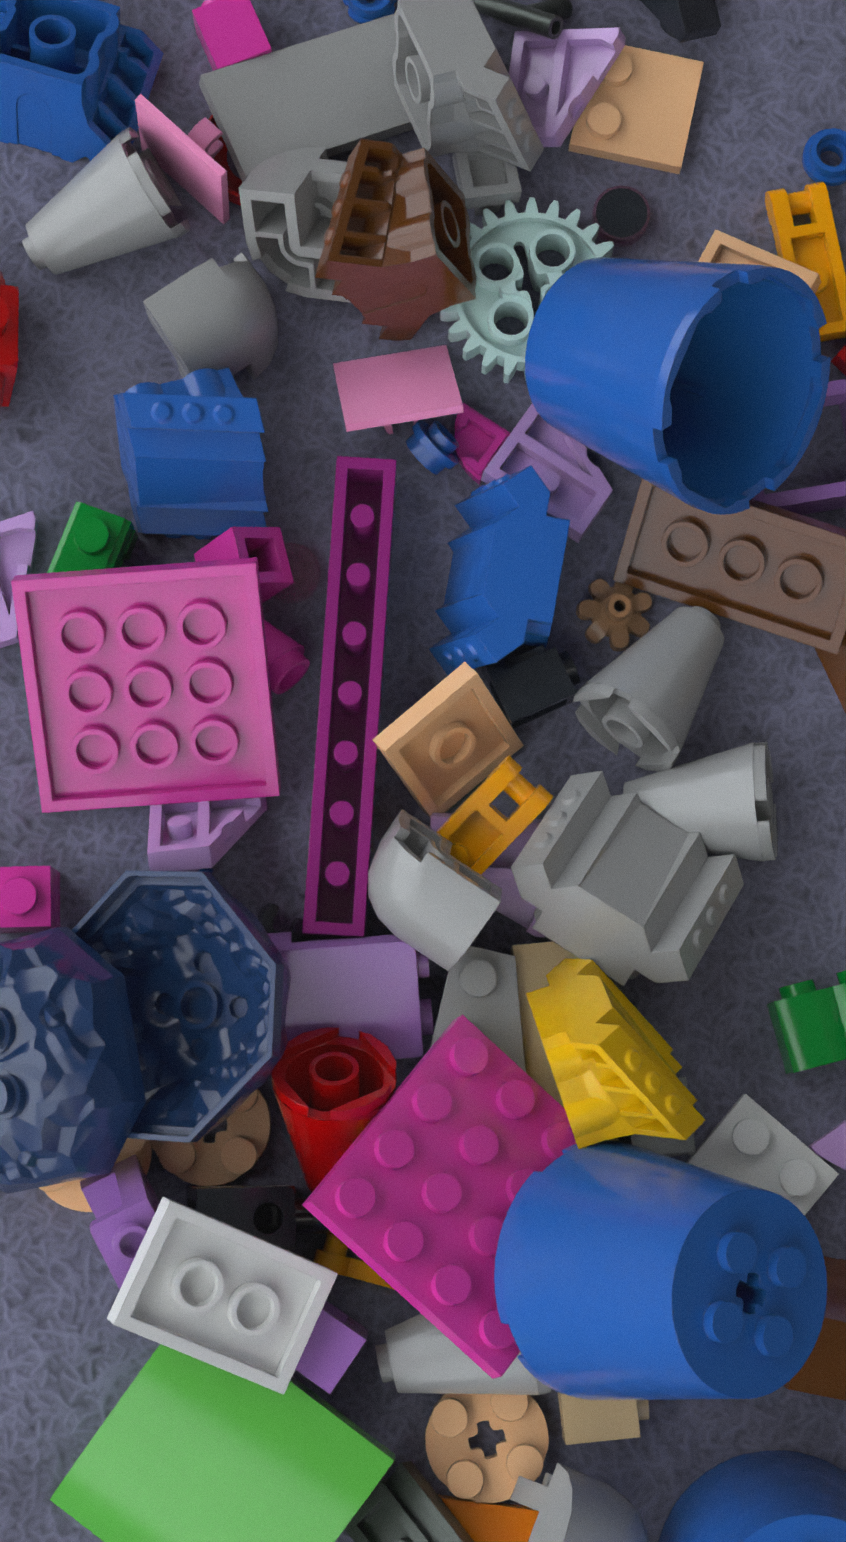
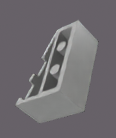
[430,946,526,1072]

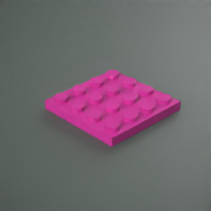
[11,557,281,813]
[302,1014,576,1379]

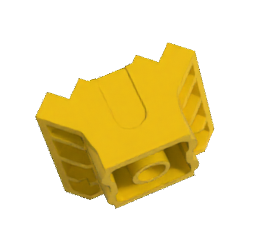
[526,958,706,1149]

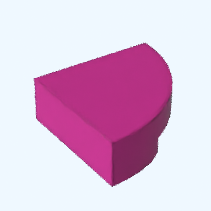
[454,403,510,485]

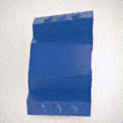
[0,0,164,163]
[113,368,268,539]
[429,465,570,675]

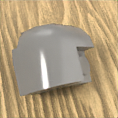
[239,147,351,303]
[143,252,278,380]
[368,809,502,971]
[510,1462,649,1542]

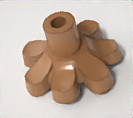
[576,578,652,652]

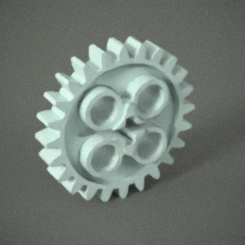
[440,197,614,384]

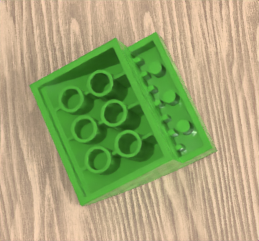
[50,1344,395,1542]

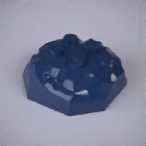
[71,870,291,1143]
[0,927,146,1194]

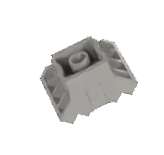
[392,0,544,172]
[511,771,744,986]

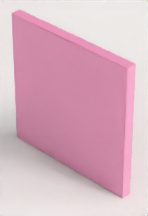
[135,94,230,224]
[333,345,464,434]

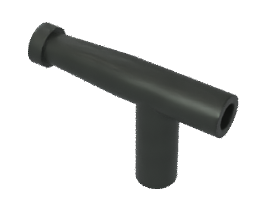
[473,0,573,39]

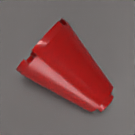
[271,1027,397,1192]

